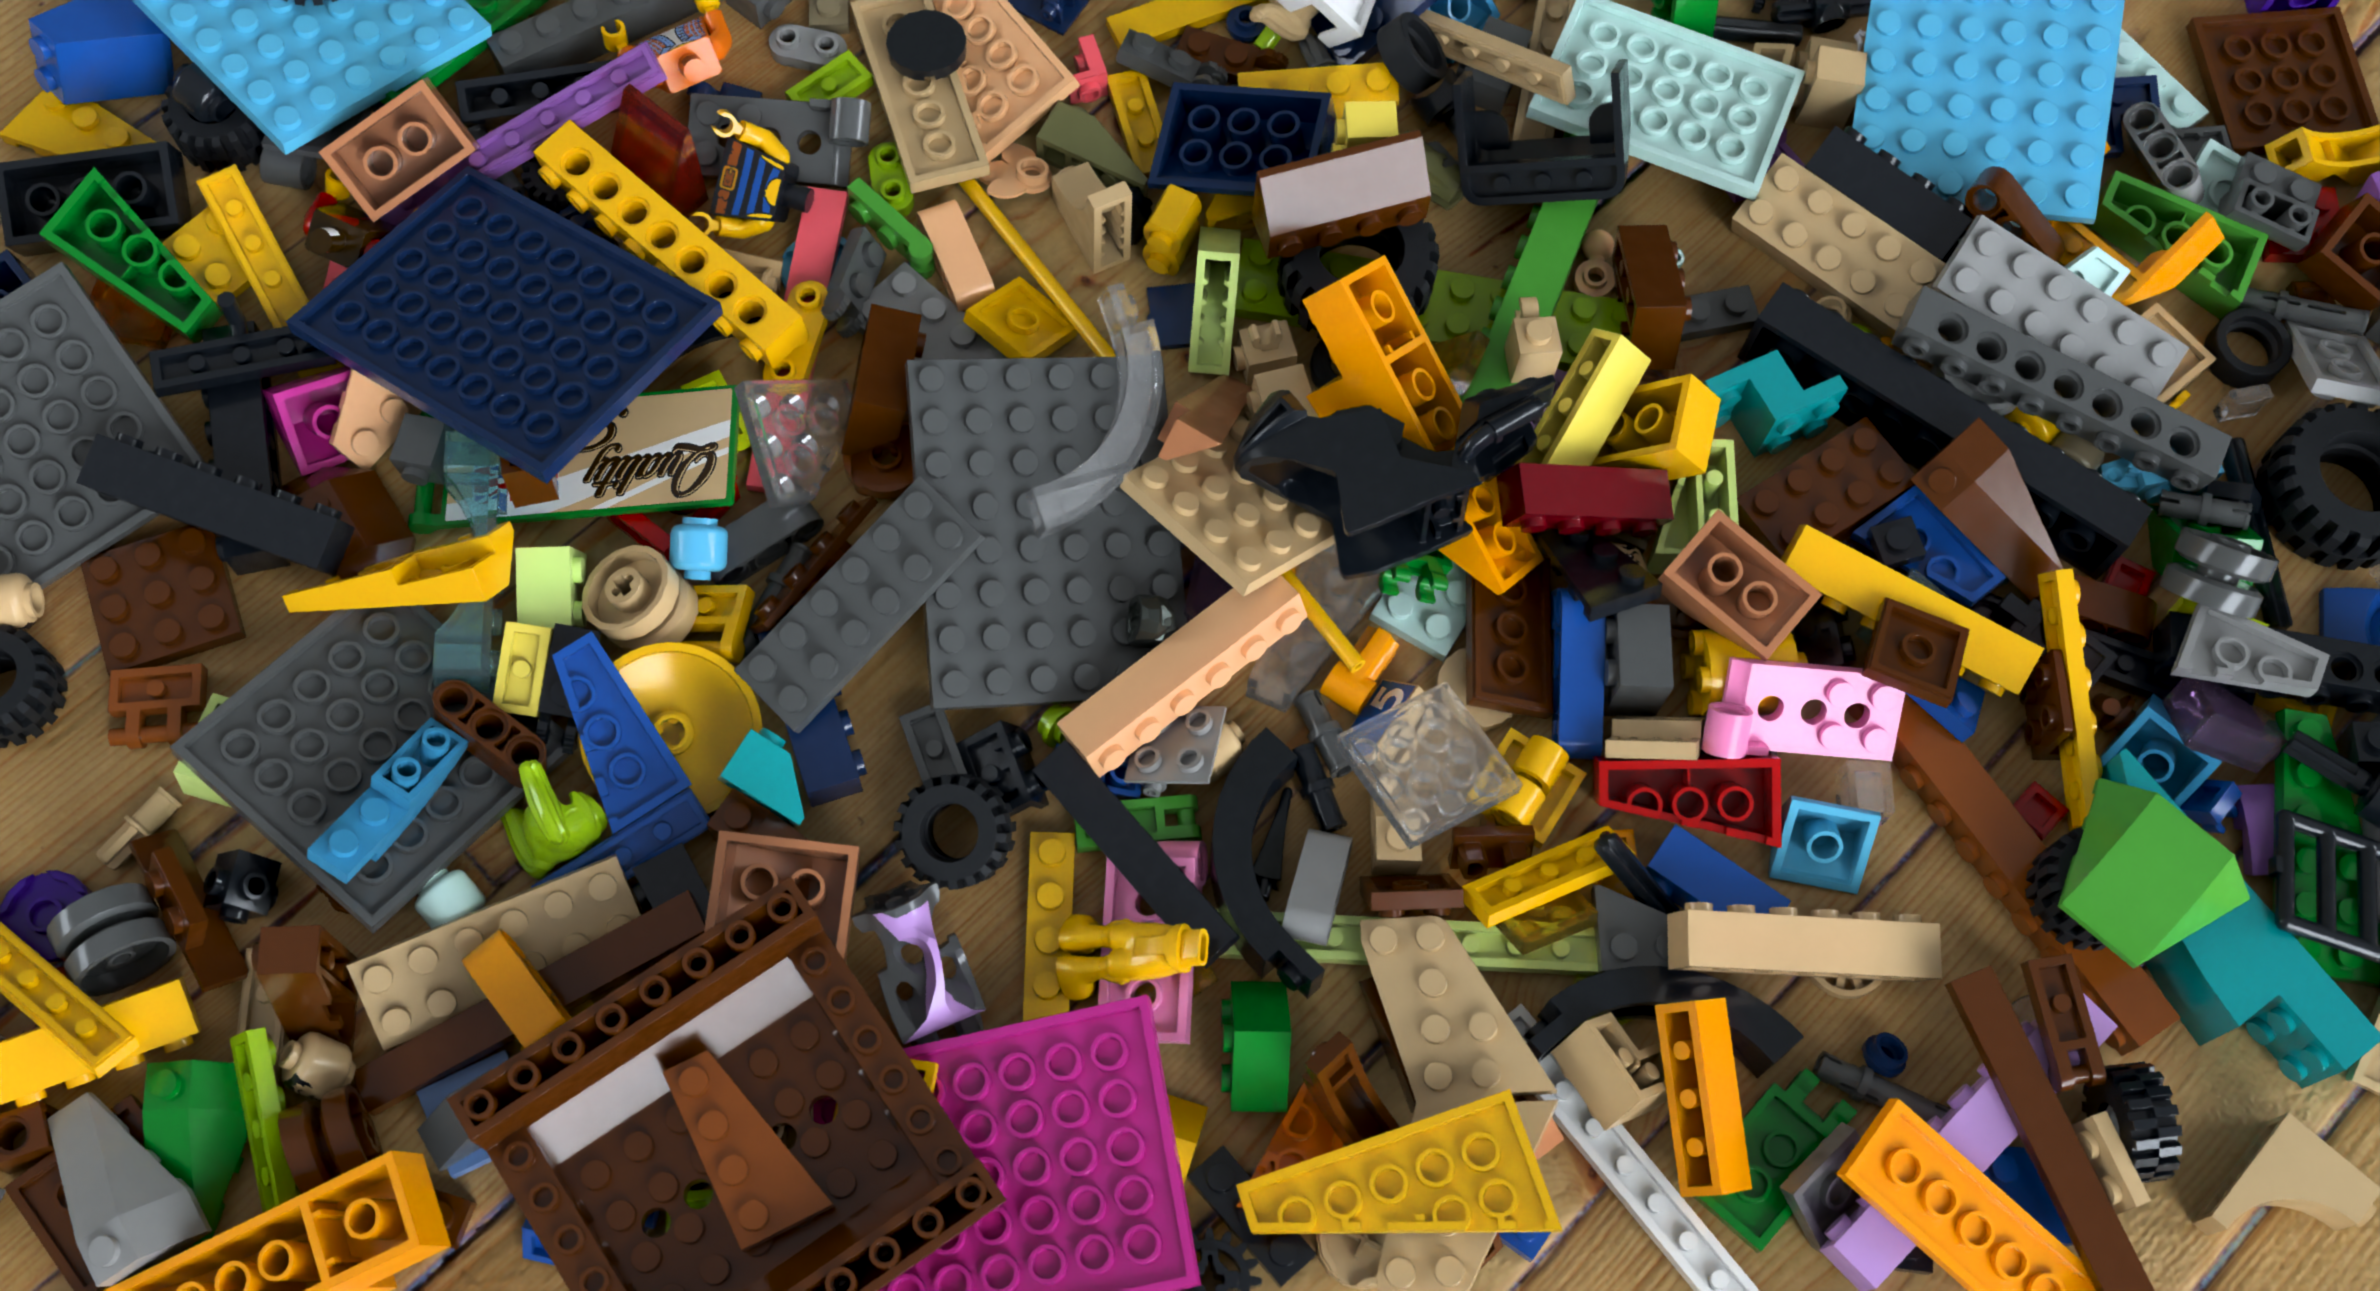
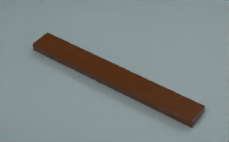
[354,890,706,1116]
[1945,965,2155,1291]

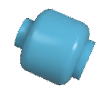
[669,517,728,581]

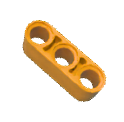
[462,929,572,1048]

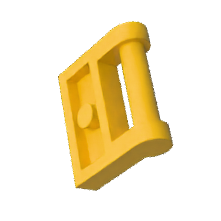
[681,585,756,663]

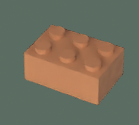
[318,77,481,222]

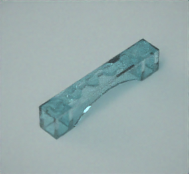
[432,431,508,693]

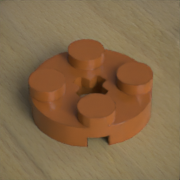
[842,422,913,499]

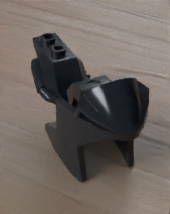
[1233,374,1556,580]

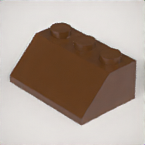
[841,303,927,455]

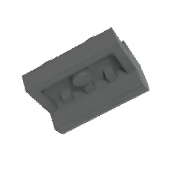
[2218,151,2322,251]

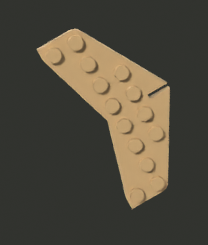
[1360,916,1558,1291]

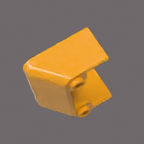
[2048,141,2225,306]

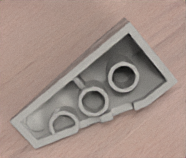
[47,1092,212,1287]

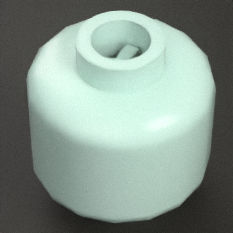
[415,868,486,928]

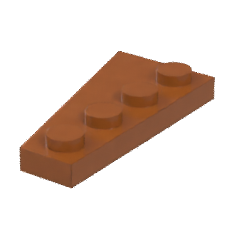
[663,1050,835,1252]

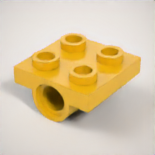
[1464,727,1587,849]

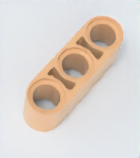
[916,199,995,312]

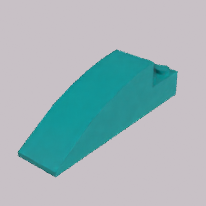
[2101,748,2380,1089]

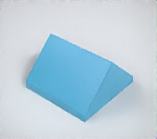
[1768,795,1882,894]

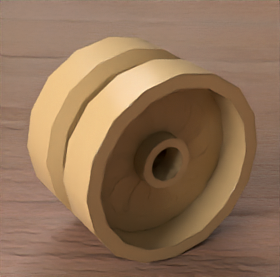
[582,545,698,654]

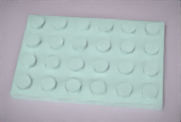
[1526,0,1805,201]

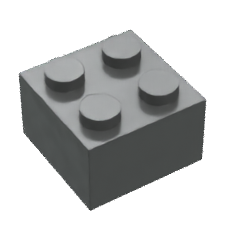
[1603,604,1674,716]

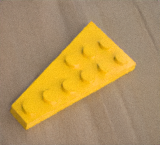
[1236,1089,1562,1234]

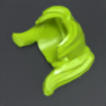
[500,760,608,880]

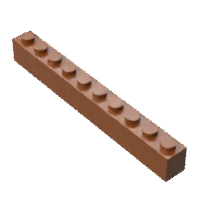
[1847,693,2181,1056]

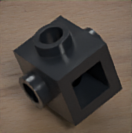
[203,849,282,924]

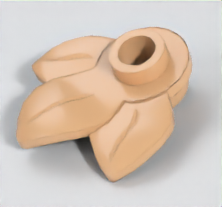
[978,142,1052,199]

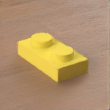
[493,621,554,717]

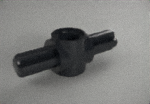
[1770,0,1871,34]

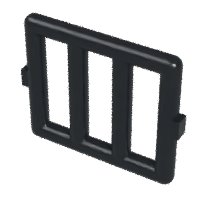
[2268,809,2380,964]

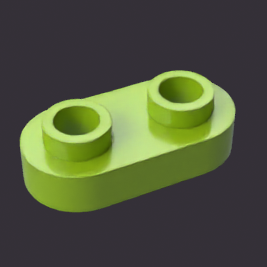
[868,142,915,217]

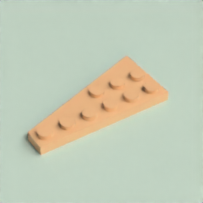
[933,0,1080,162]

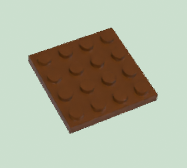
[2186,7,2379,156]

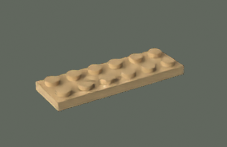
[850,0,990,194]
[346,854,642,1051]

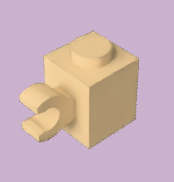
[1504,297,1563,383]
[1231,319,1298,385]

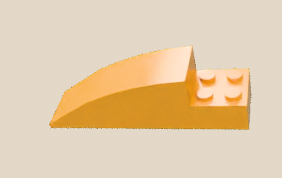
[1302,254,1544,595]
[103,1150,451,1291]

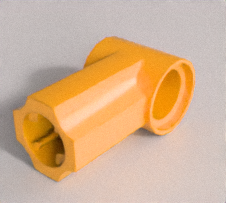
[1320,626,1399,716]

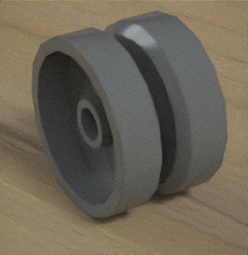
[2159,527,2280,619]
[46,883,177,996]

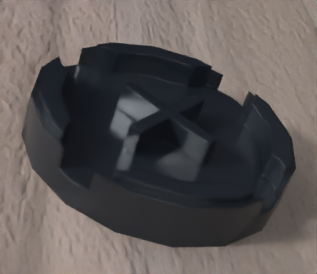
[886,10,967,81]

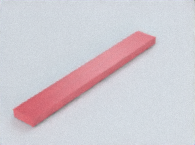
[746,186,849,494]

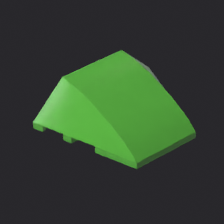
[2058,778,2250,969]

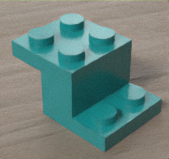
[1703,350,1848,457]

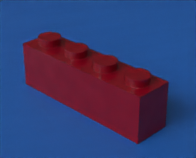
[1496,463,1674,537]

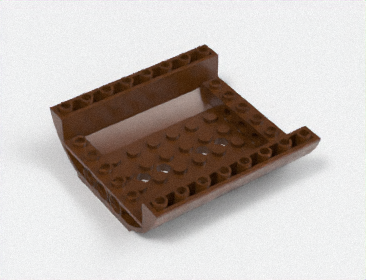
[446,877,1007,1291]

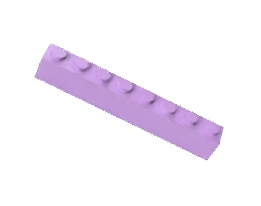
[1819,993,2118,1291]

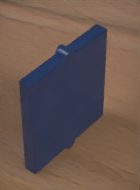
[1147,283,1195,351]

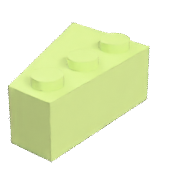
[1647,439,1739,574]

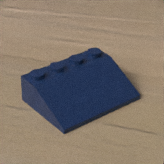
[1147,82,1336,196]

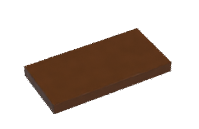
[1466,557,1553,719]

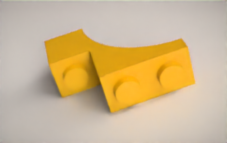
[2264,124,2380,187]

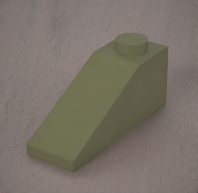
[1036,100,1148,197]

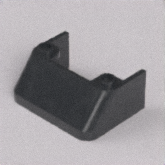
[1452,59,1631,206]

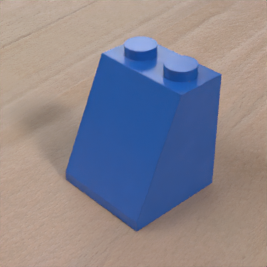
[28,0,174,105]

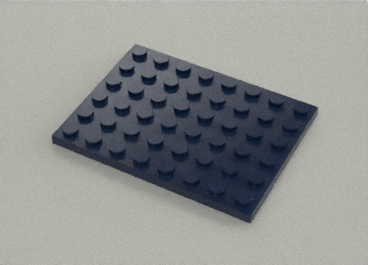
[286,165,723,484]

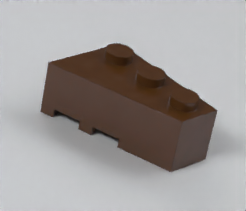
[1612,225,1692,370]
[251,925,358,1052]

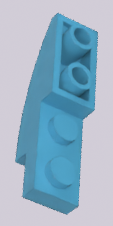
[307,717,469,884]

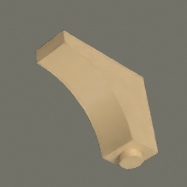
[1051,162,1132,274]
[2192,1113,2380,1236]

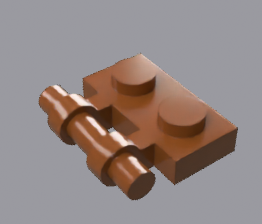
[108,663,208,749]

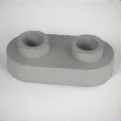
[769,24,847,72]

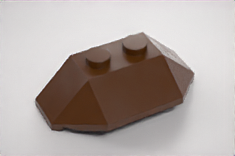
[282,466,416,579]

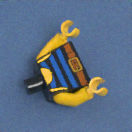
[689,109,814,239]

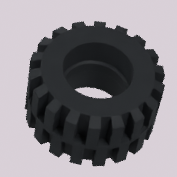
[161,86,265,173]
[0,624,68,748]
[893,774,1016,890]
[2025,827,2106,951]

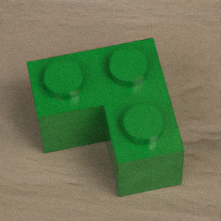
[1221,981,1291,1112]

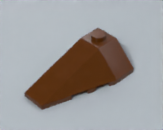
[1911,417,2064,601]

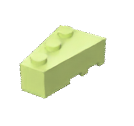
[515,546,587,629]

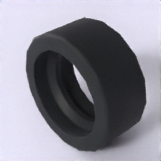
[1376,12,1447,94]
[2204,308,2293,390]

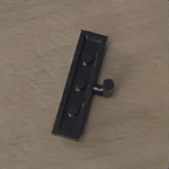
[149,292,337,397]

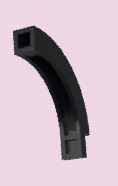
[1210,727,1325,999]
[1523,966,1804,1079]

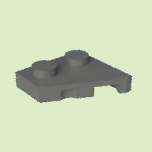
[1591,885,1668,973]

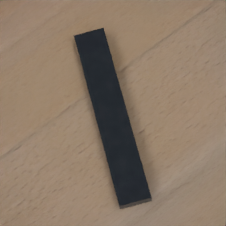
[1032,740,1241,969]

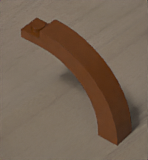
[1302,1031,1503,1271]

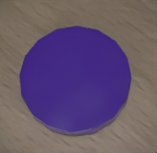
[0,870,92,962]

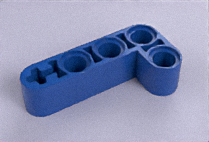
[1550,588,1606,760]

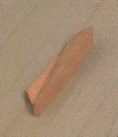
[1157,374,1252,461]

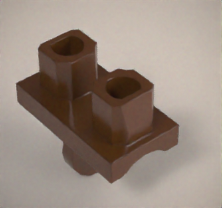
[1448,814,1535,880]

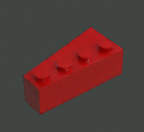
[1593,753,1782,848]

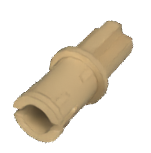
[96,787,183,870]

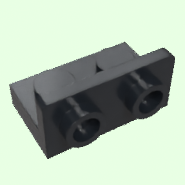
[1791,596,1856,667]
[957,720,1049,817]

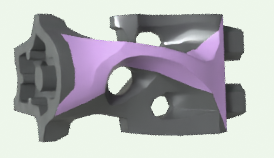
[851,880,986,1046]

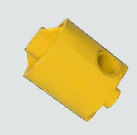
[1680,629,1808,716]

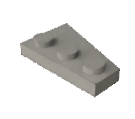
[2170,604,2330,698]

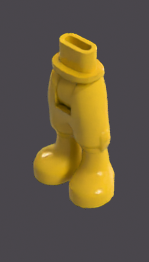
[1056,914,1209,1001]

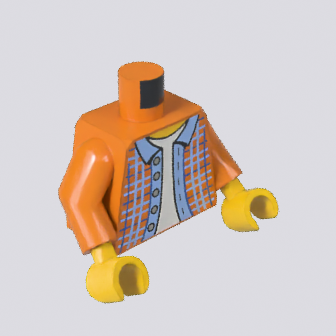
[601,0,732,94]

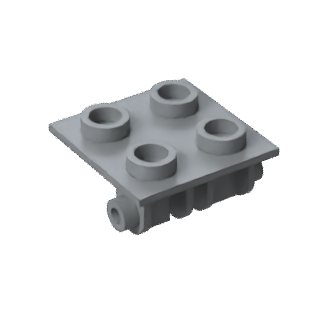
[1124,706,1227,798]

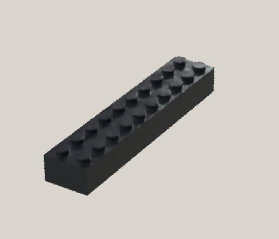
[1737,282,2153,580]

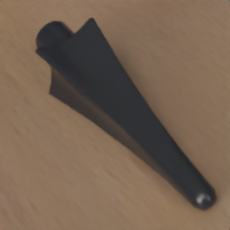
[1253,787,1293,902]

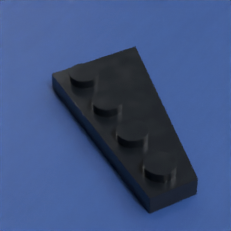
[1531,528,1663,622]

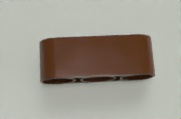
[1965,166,2065,263]
[2028,573,2158,649]
[432,679,547,788]

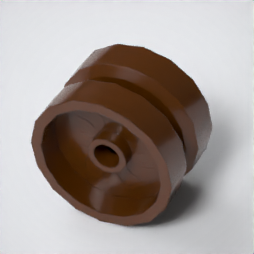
[278,1084,383,1194]

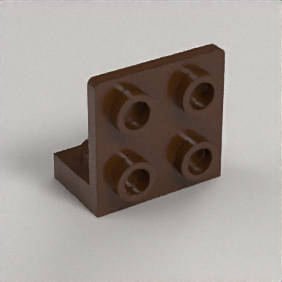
[2019,649,2073,760]

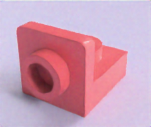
[1068,34,1108,105]

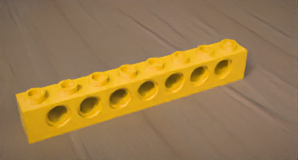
[533,119,809,369]

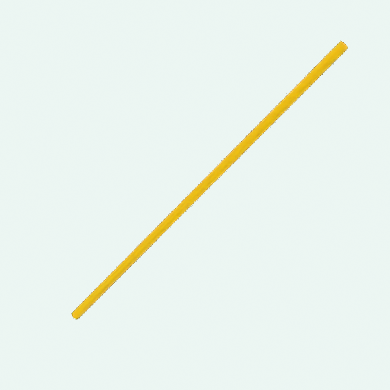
[958,179,1365,673]

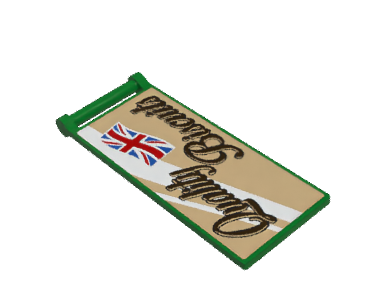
[408,385,741,534]

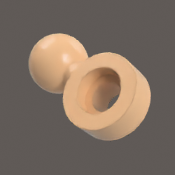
[1573,229,1615,297]

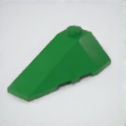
[142,1060,248,1252]

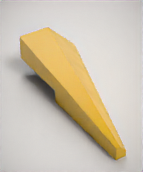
[282,521,514,613]

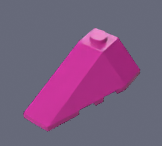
[262,366,351,476]

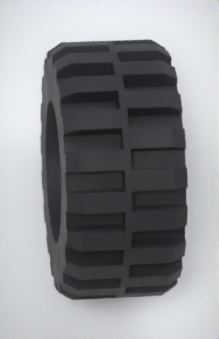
[1277,219,1440,340]
[2256,403,2380,570]

